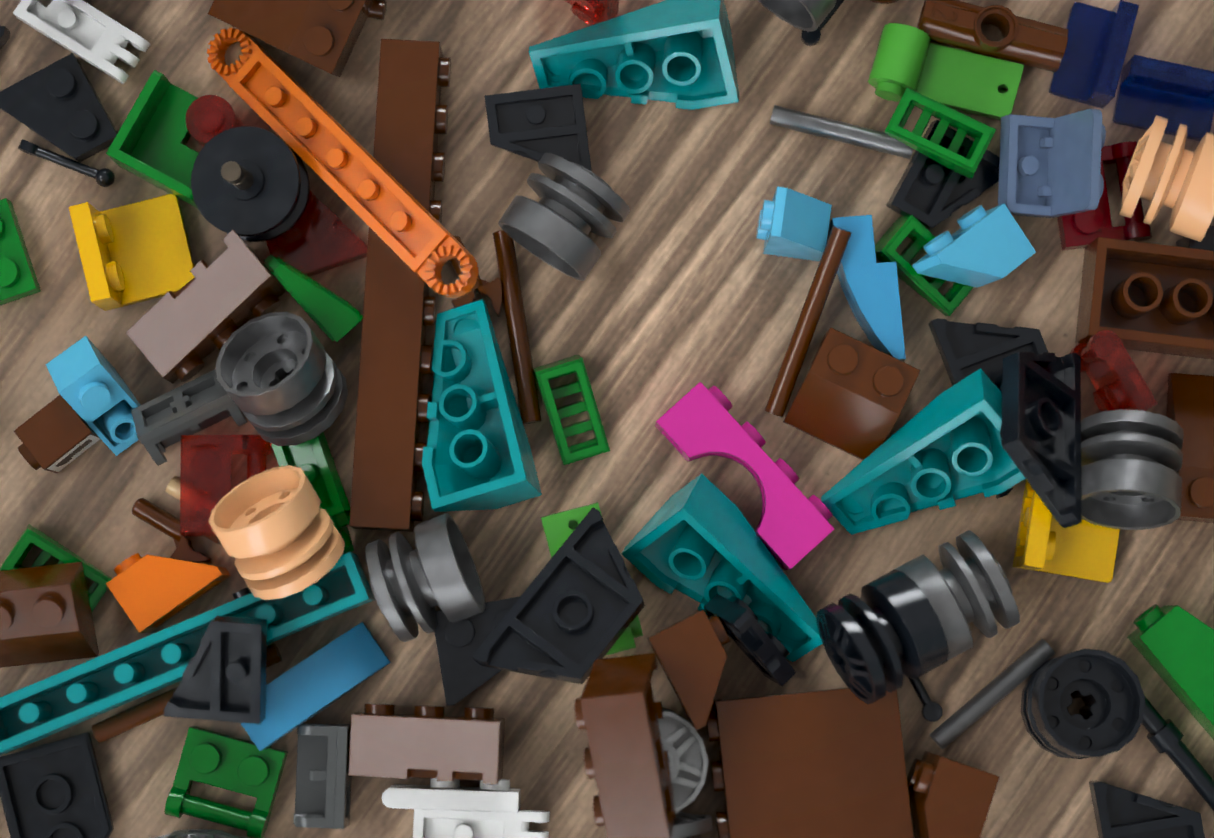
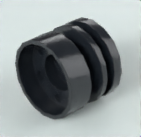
[816,569,949,704]
[1021,649,1145,759]

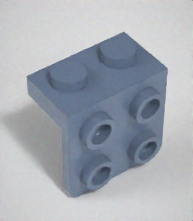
[998,109,1106,218]

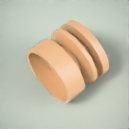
[1119,115,1214,242]
[209,465,345,600]

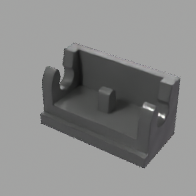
[131,369,248,466]
[293,723,352,829]

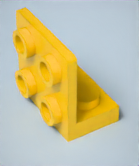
[69,194,195,311]
[1012,480,1120,583]

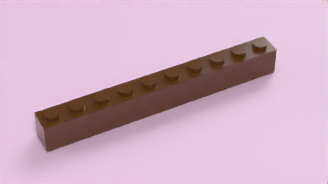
[349,39,451,532]

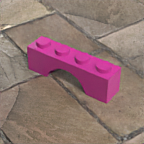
[655,382,835,571]

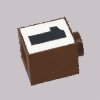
[14,395,100,473]

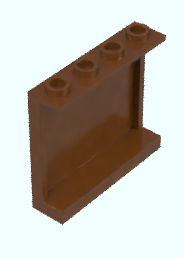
[706,688,914,838]

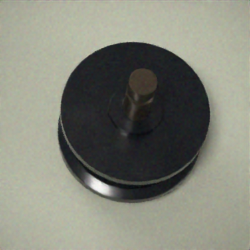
[191,126,310,242]

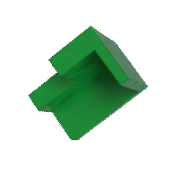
[106,70,208,209]

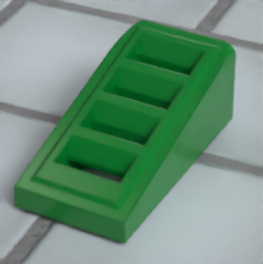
[885,88,996,180]
[875,215,974,316]
[263,254,363,342]
[533,355,610,465]
[0,524,112,612]

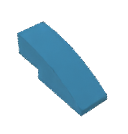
[828,215,906,362]
[241,622,391,751]

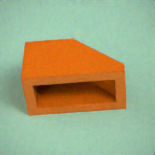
[106,553,231,633]

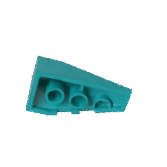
[621,473,823,662]

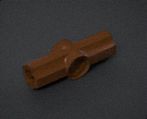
[917,0,1069,73]

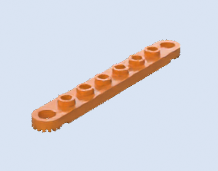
[207,27,478,298]

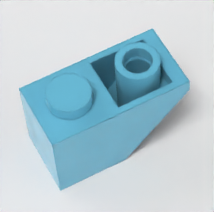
[756,186,832,262]
[912,203,1036,288]
[46,336,141,456]

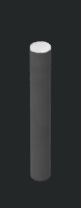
[770,105,913,159]
[930,639,1055,750]

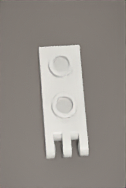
[13,0,150,84]
[382,778,521,813]
[413,809,550,838]

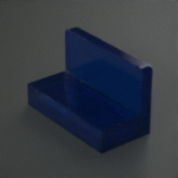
[1049,0,1139,109]
[1113,55,1214,141]

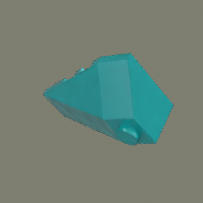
[529,0,739,110]
[422,299,542,512]
[821,368,1026,535]

